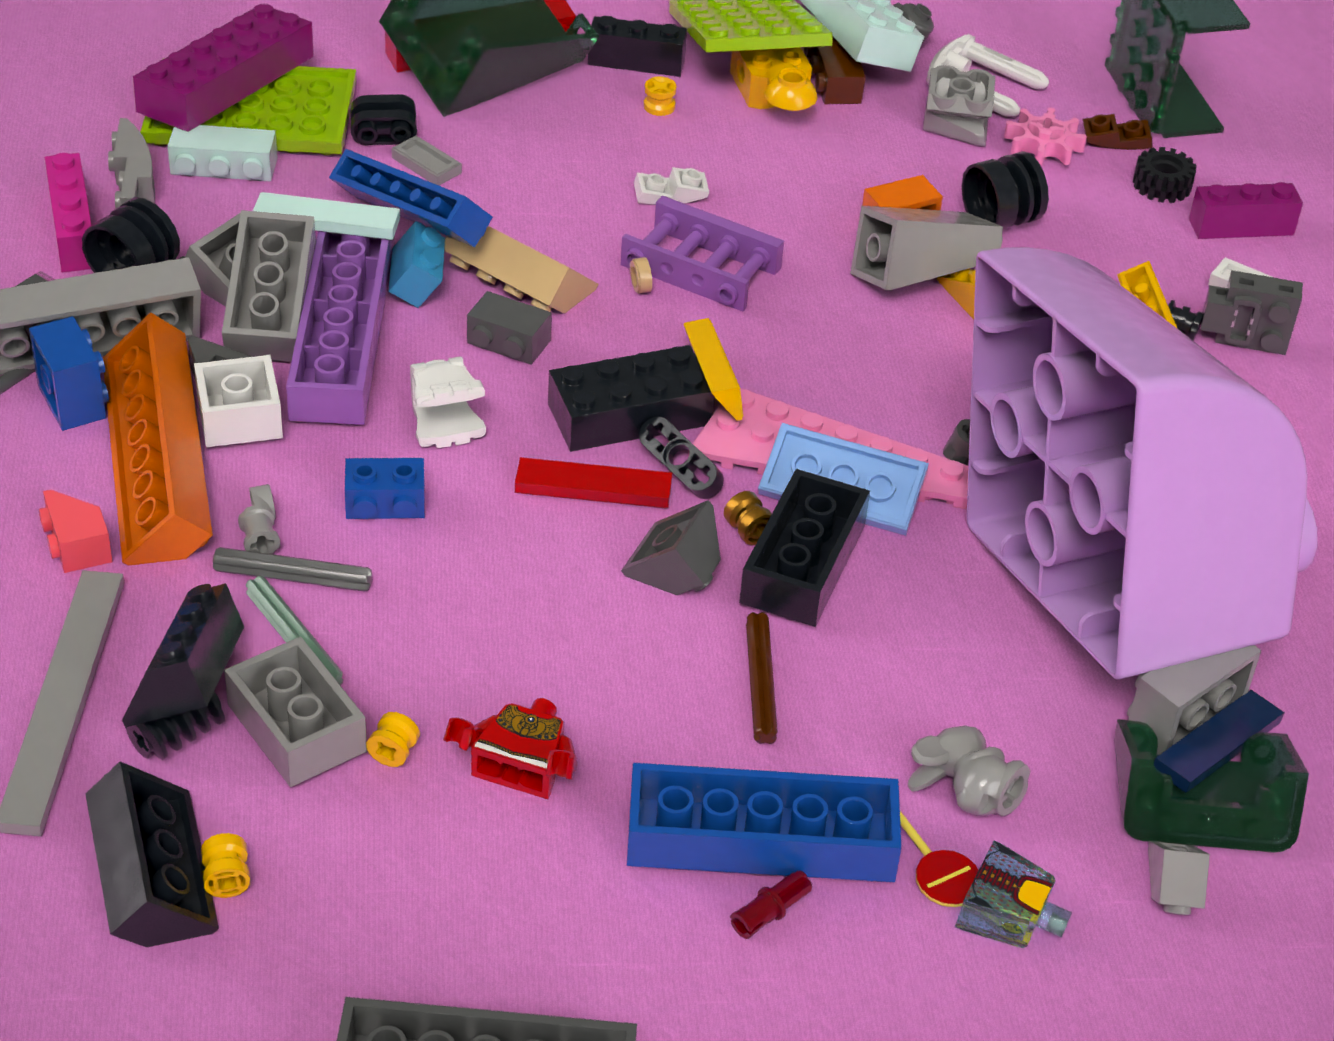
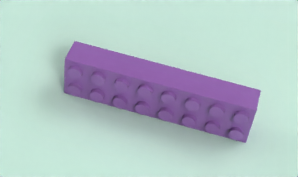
[286,231,395,425]

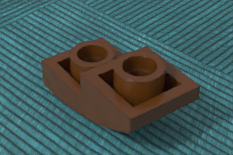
[1083,114,1153,150]

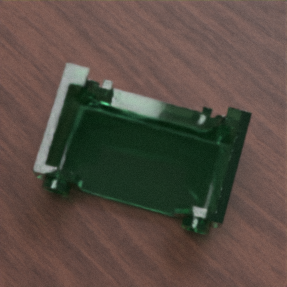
[1114,719,1309,852]

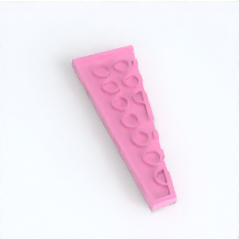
[688,388,968,509]

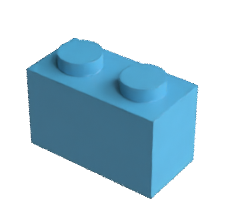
[388,221,445,308]

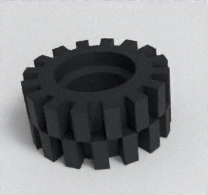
[1133,147,1197,203]

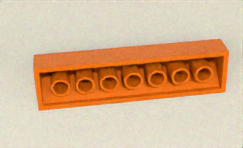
[103,312,213,566]

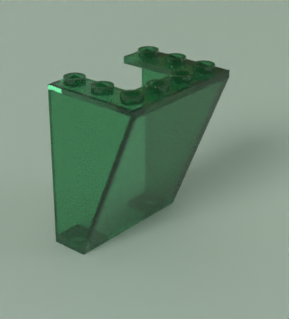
[379,0,599,117]

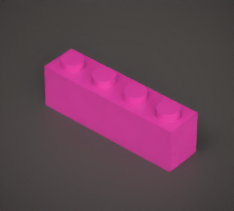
[44,153,92,272]

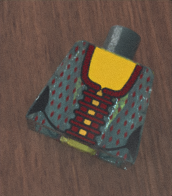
[955,840,1073,948]

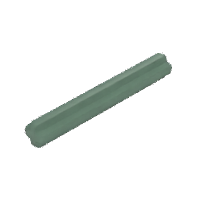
[246,576,343,686]

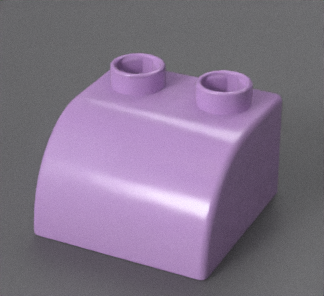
[966,247,1317,679]

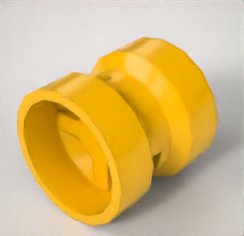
[201,833,250,898]

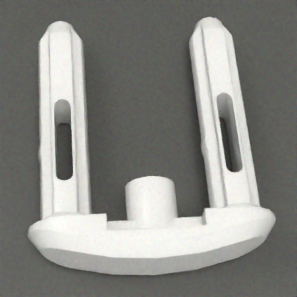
[926,34,1049,117]

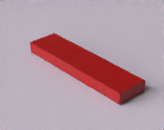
[515,457,672,508]

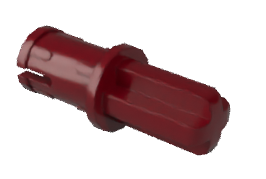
[730,870,812,939]

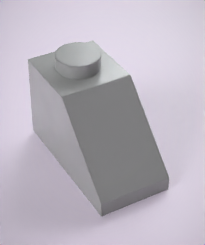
[1148,841,1210,915]

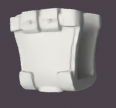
[410,357,486,448]

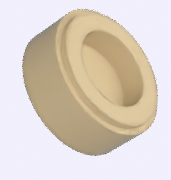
[630,257,652,294]

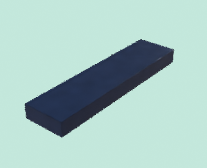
[1152,690,1285,793]

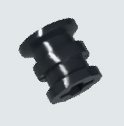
[1168,300,1204,341]

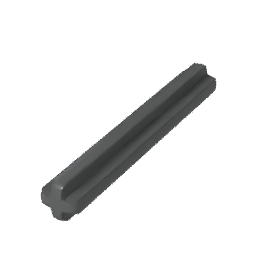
[213,547,372,591]

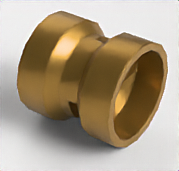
[724,491,772,545]

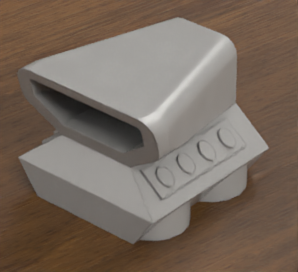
[923,65,995,147]

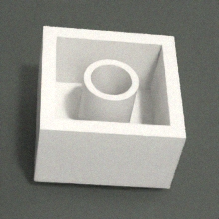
[194,355,283,447]

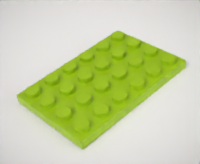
[669,0,832,53]
[140,58,357,155]

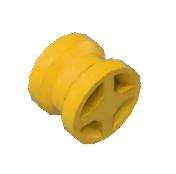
[643,76,677,116]
[366,712,420,767]

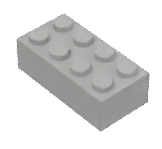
[222,210,316,362]

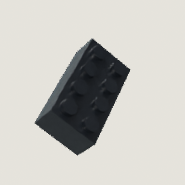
[548,345,715,452]
[739,469,870,627]

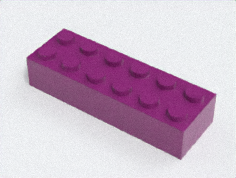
[133,4,314,132]

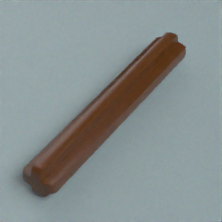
[746,612,778,744]

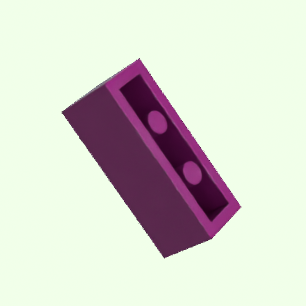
[1189,182,1303,239]

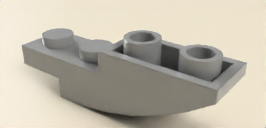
[108,118,155,209]

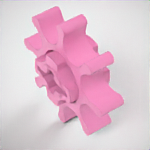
[1004,107,1087,166]

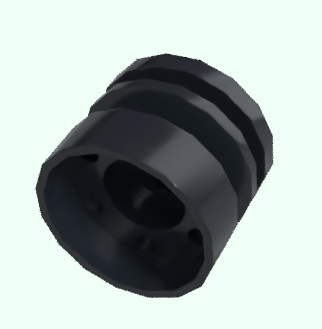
[961,151,1049,229]
[82,197,180,273]

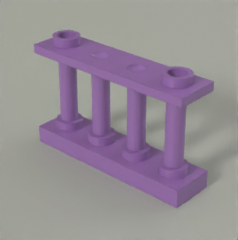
[621,196,784,312]

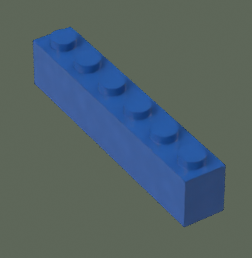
[329,149,493,247]

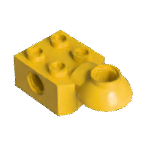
[730,47,818,111]

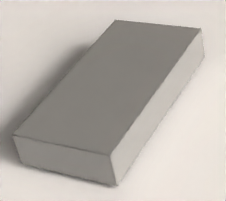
[392,136,462,185]

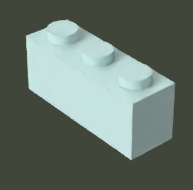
[167,125,278,181]

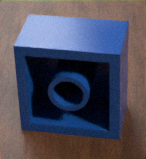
[29,316,109,431]

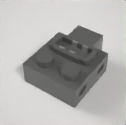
[1200,270,1303,355]

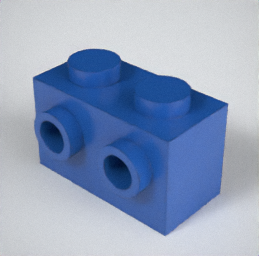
[345,458,425,519]

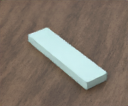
[253,192,400,240]

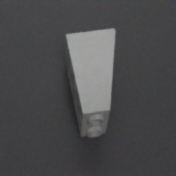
[850,206,1003,290]

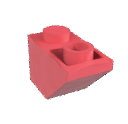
[38,490,112,573]

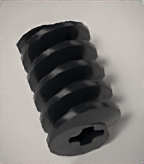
[126,691,225,760]

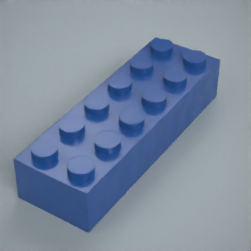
[627,763,902,882]

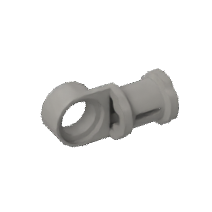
[238,484,280,554]

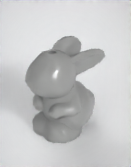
[908,726,1030,816]

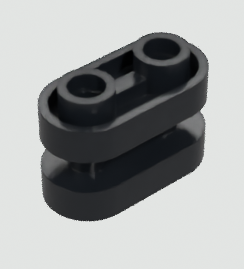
[350,94,417,145]

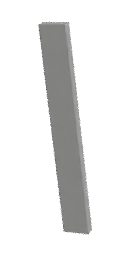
[0,570,124,836]

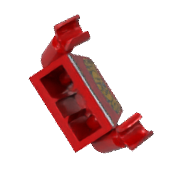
[443,698,578,800]

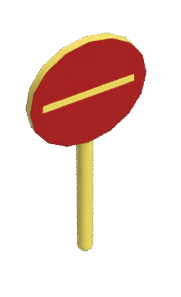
[900,811,982,907]

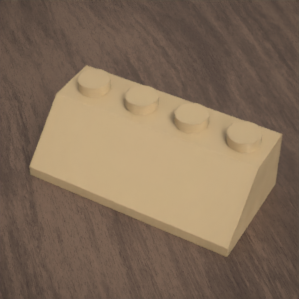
[444,226,599,314]

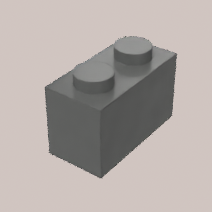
[467,291,552,365]

